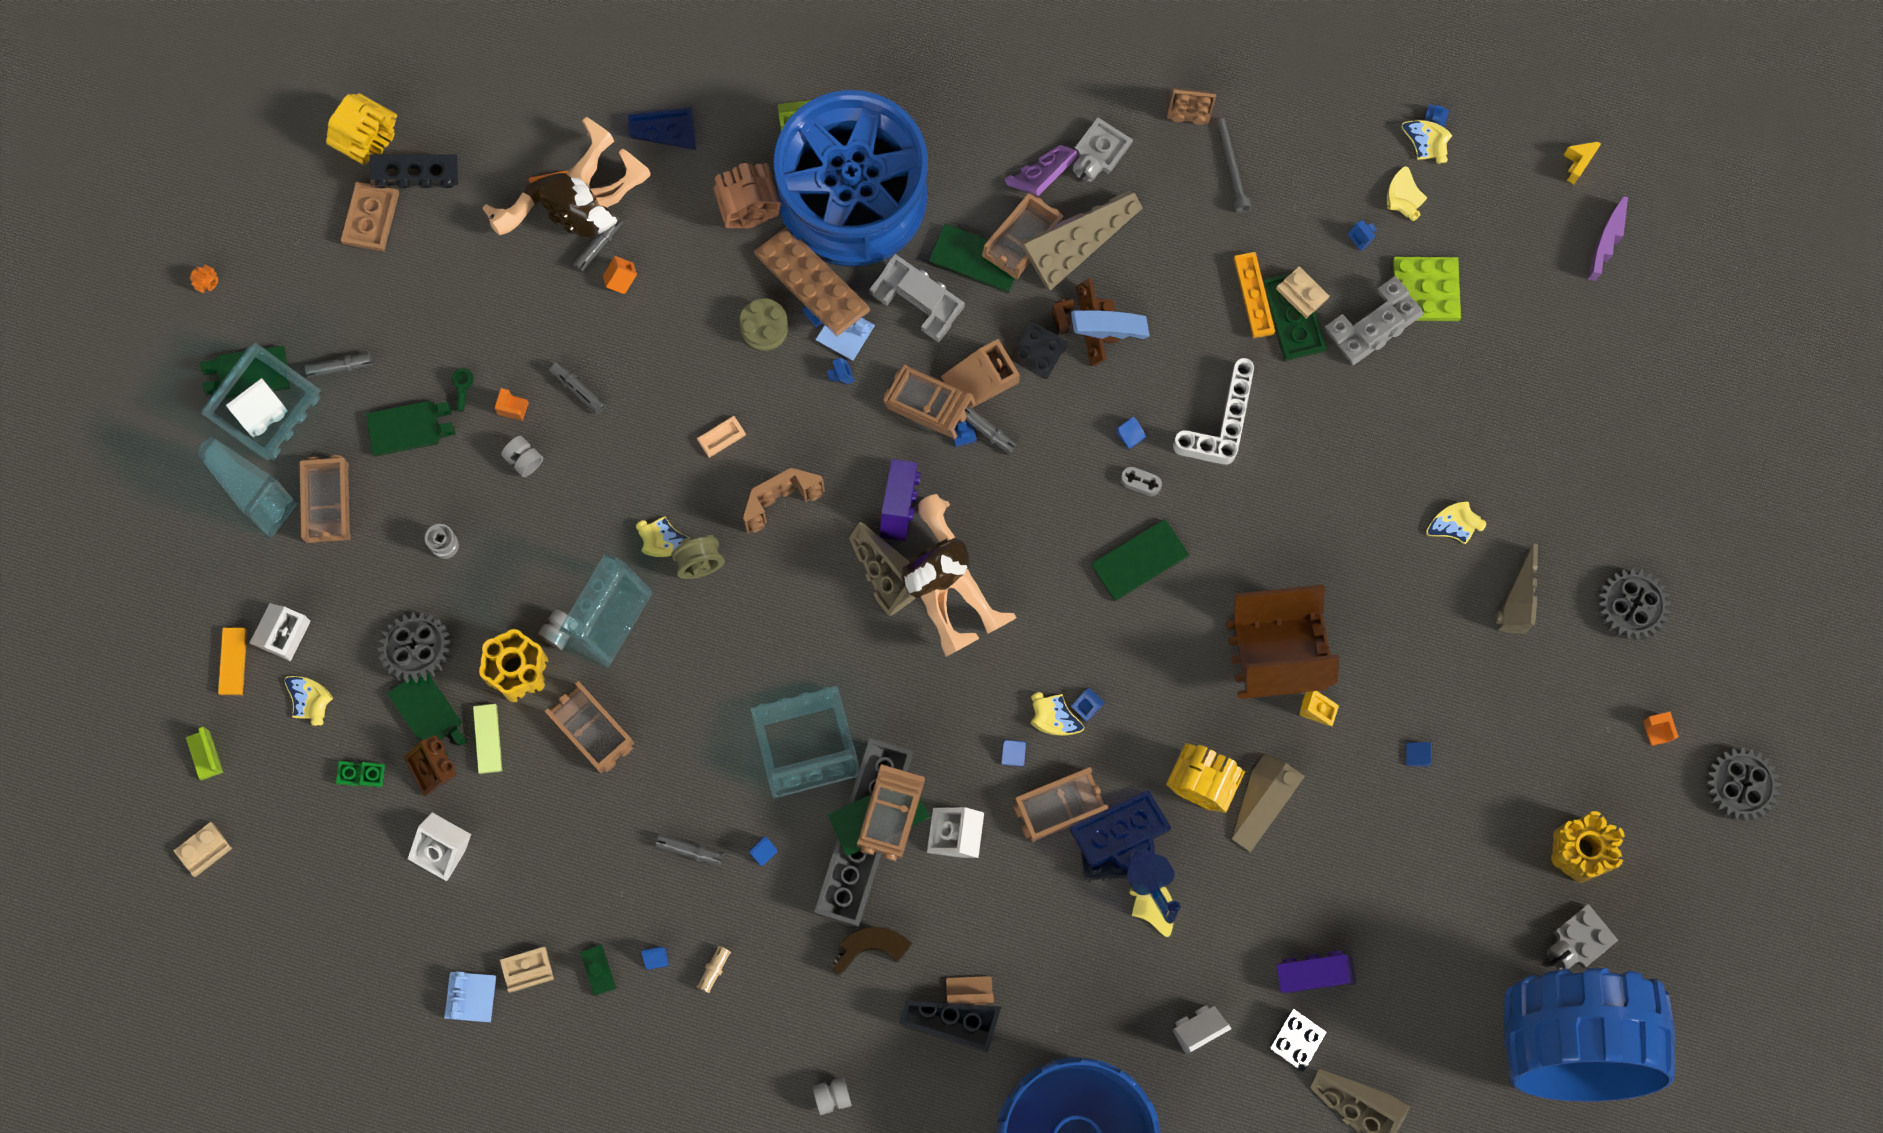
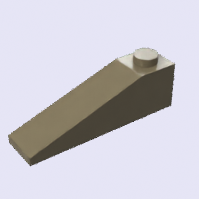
[849,522,916,616]
[1496,544,1538,634]
[1231,754,1305,853]
[1311,1069,1410,1133]

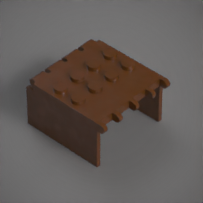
[1225,584,1339,699]

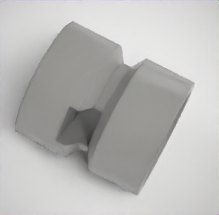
[501,436,543,477]
[425,524,459,559]
[537,608,579,650]
[812,1076,852,1115]

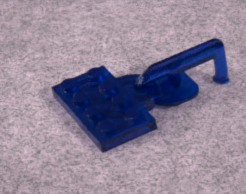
[1069,790,1181,924]

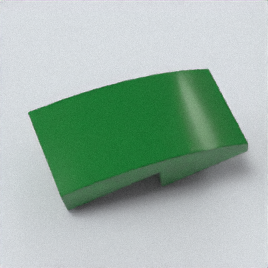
[336,761,385,787]

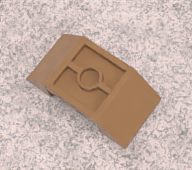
[743,468,825,533]

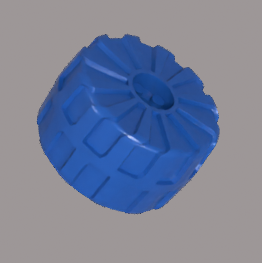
[1504,967,1675,1102]
[995,1057,1161,1133]

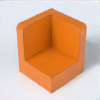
[603,256,637,294]
[495,388,529,421]
[1643,712,1678,746]

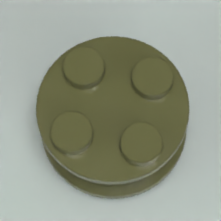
[740,298,788,351]
[671,535,725,579]

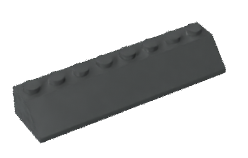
[814,738,913,929]

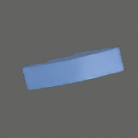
[1071,311,1150,339]

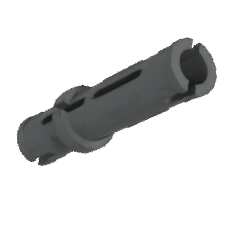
[572,214,624,272]
[304,352,373,378]
[549,361,606,415]
[965,406,1018,455]
[655,833,725,867]

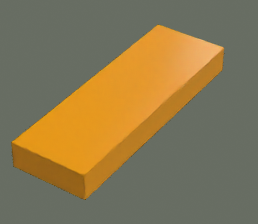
[218,628,247,695]

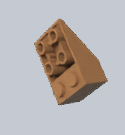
[1167,87,1216,125]
[941,339,1020,408]

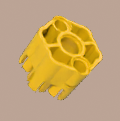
[326,93,397,165]
[479,629,548,702]
[1166,743,1245,813]
[1551,811,1625,883]

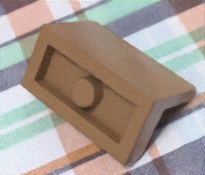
[946,976,994,1005]

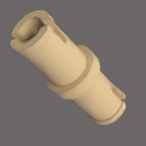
[696,946,731,994]

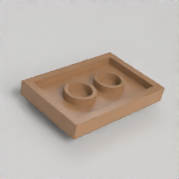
[341,182,399,252]

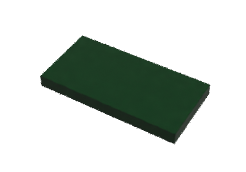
[929,224,1025,293]
[1263,273,1327,361]
[1091,519,1189,602]
[827,788,930,857]

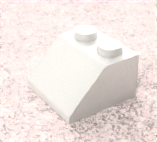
[226,378,288,437]
[927,807,984,858]
[408,813,471,881]
[1172,1005,1231,1054]

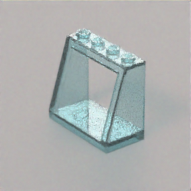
[198,342,321,461]
[197,436,297,539]
[559,553,653,668]
[750,686,859,799]

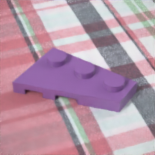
[1005,145,1078,196]

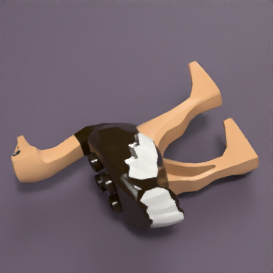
[483,117,650,237]
[901,494,1016,657]

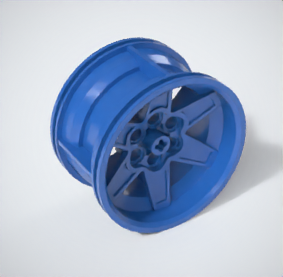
[774,90,928,267]

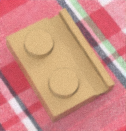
[1276,266,1330,319]
[174,822,232,877]
[500,947,554,993]

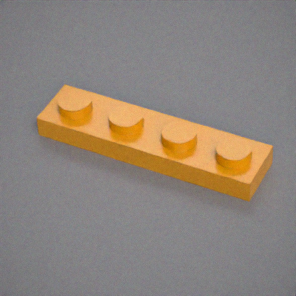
[1234,252,1275,338]

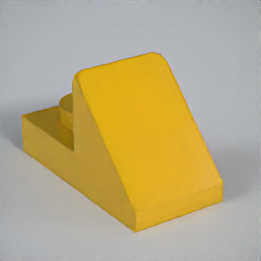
[1564,142,1601,185]
[1300,691,1339,726]

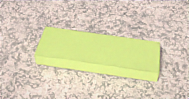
[473,704,502,774]

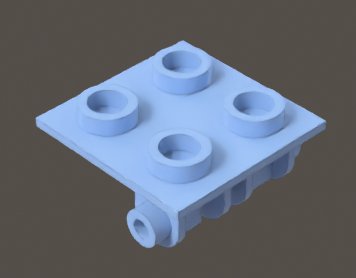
[816,318,875,361]
[444,972,496,1022]

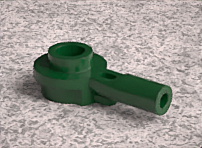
[452,368,474,412]

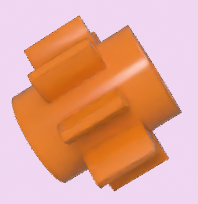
[190,264,218,293]

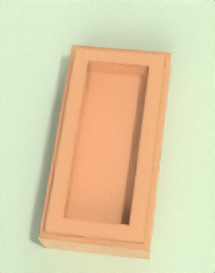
[697,416,746,458]

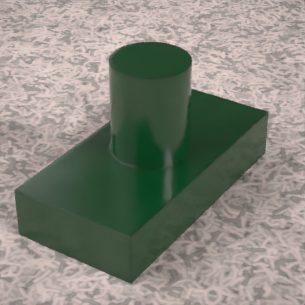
[580,945,617,997]

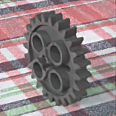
[1597,568,1671,641]
[377,613,452,683]
[1705,747,1781,821]

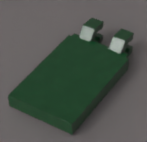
[200,346,290,399]
[366,401,456,457]
[387,674,467,755]

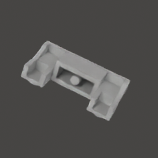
[869,254,965,343]
[1325,276,1423,365]

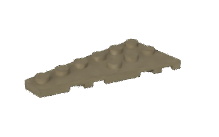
[1020,190,1142,290]

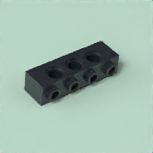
[369,154,458,189]

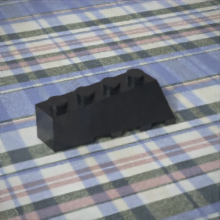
[899,1001,1002,1053]

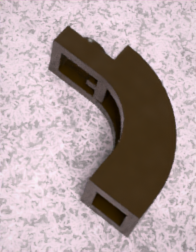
[832,927,912,976]

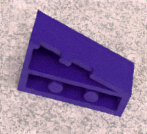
[880,459,921,541]
[1277,951,1356,993]

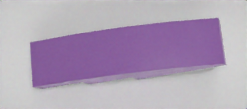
[1588,196,1628,281]

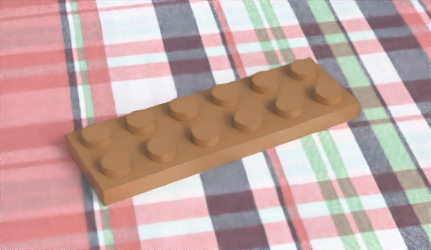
[754,226,870,337]

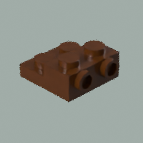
[404,735,456,796]

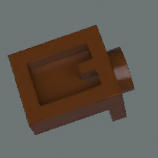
[1051,299,1075,335]

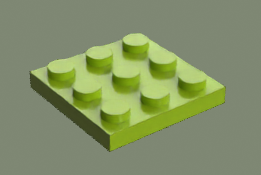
[1393,257,1461,321]

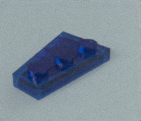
[628,108,696,150]

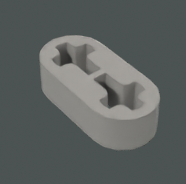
[1121,467,1162,496]

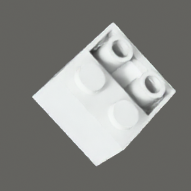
[250,603,311,661]

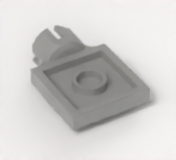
[1073,118,1133,182]
[1547,904,1618,969]

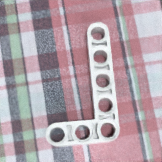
[1173,358,1254,465]

